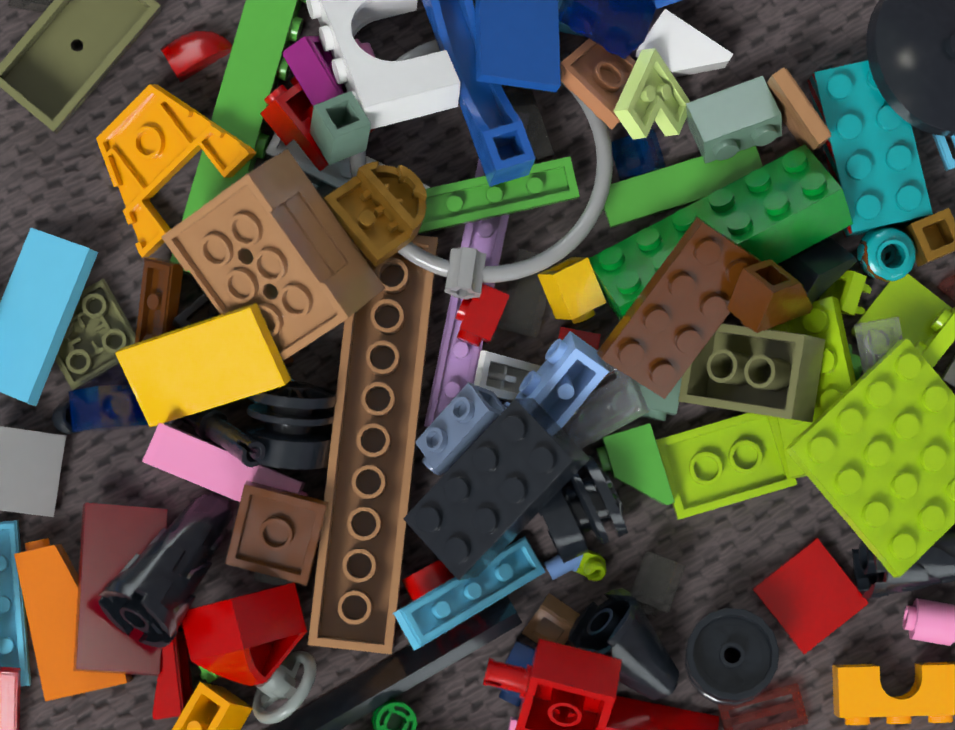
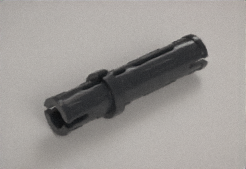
[181,408,266,467]

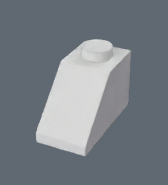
[635,9,733,77]

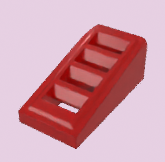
[152,631,193,720]

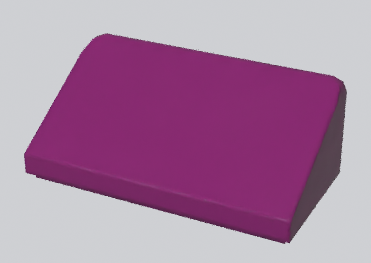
[283,36,347,107]

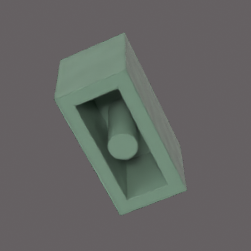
[686,76,782,164]

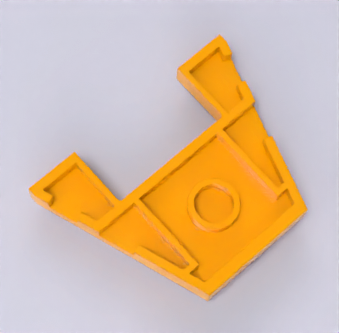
[96,84,257,257]

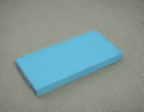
[0,228,98,406]

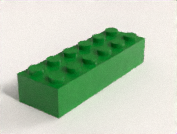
[589,144,853,320]

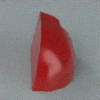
[160,31,233,82]

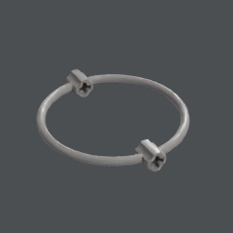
[349,39,613,299]

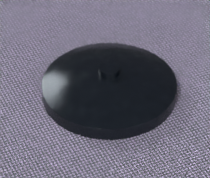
[866,0,955,136]

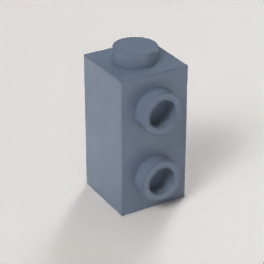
[415,382,506,476]

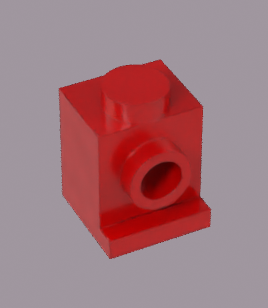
[455,283,510,347]

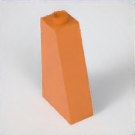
[14,538,133,701]

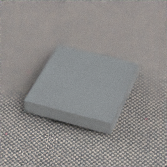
[0,426,66,517]

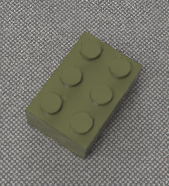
[678,324,825,423]

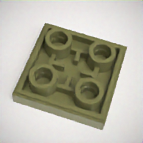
[55,278,136,391]

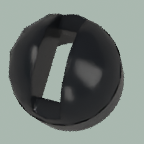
[52,400,89,434]

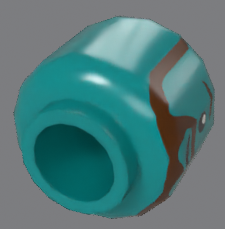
[857,227,916,282]

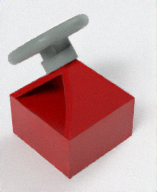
[182,582,317,724]

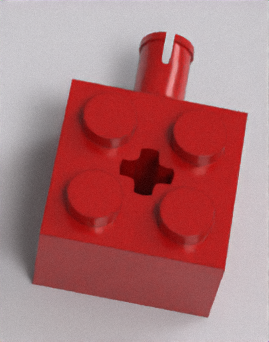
[483,639,622,730]

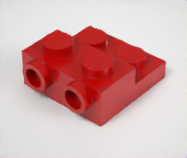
[260,76,376,172]

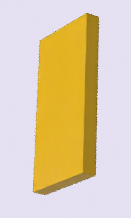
[115,303,291,427]

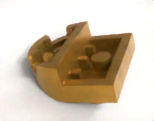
[323,161,427,267]

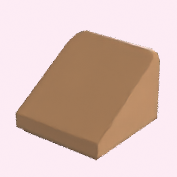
[522,593,580,645]

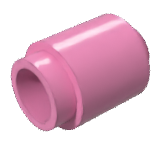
[903,598,955,646]

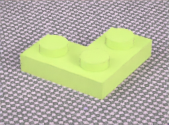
[613,48,690,139]

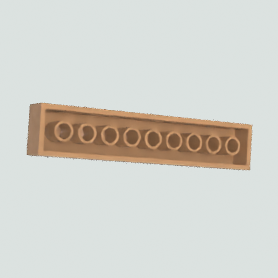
[308,235,439,654]

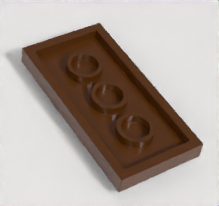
[597,217,762,399]

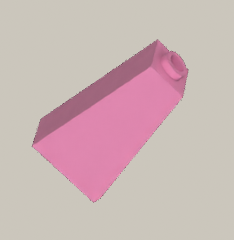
[142,423,308,502]

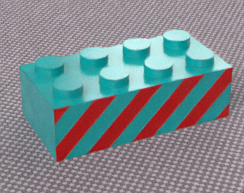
[808,60,933,238]

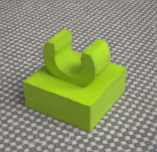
[819,270,872,316]

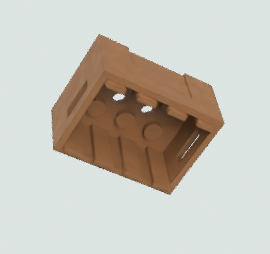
[161,149,385,361]

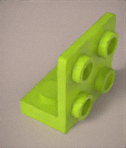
[851,274,955,368]

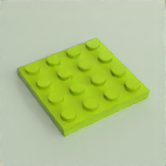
[785,338,955,577]

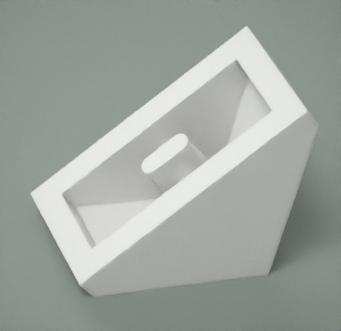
[474,350,541,402]

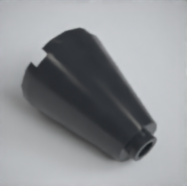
[568,589,679,700]

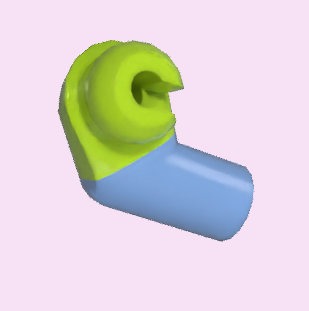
[543,550,607,581]

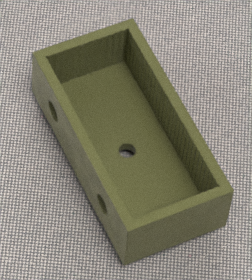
[0,0,161,135]

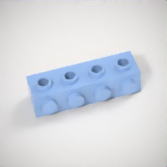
[503,331,609,428]

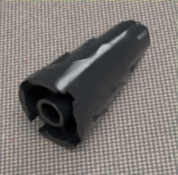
[98,493,232,648]
[852,524,955,599]

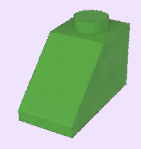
[596,423,675,505]

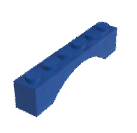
[422,0,536,187]

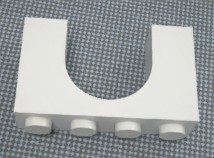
[306,0,461,130]

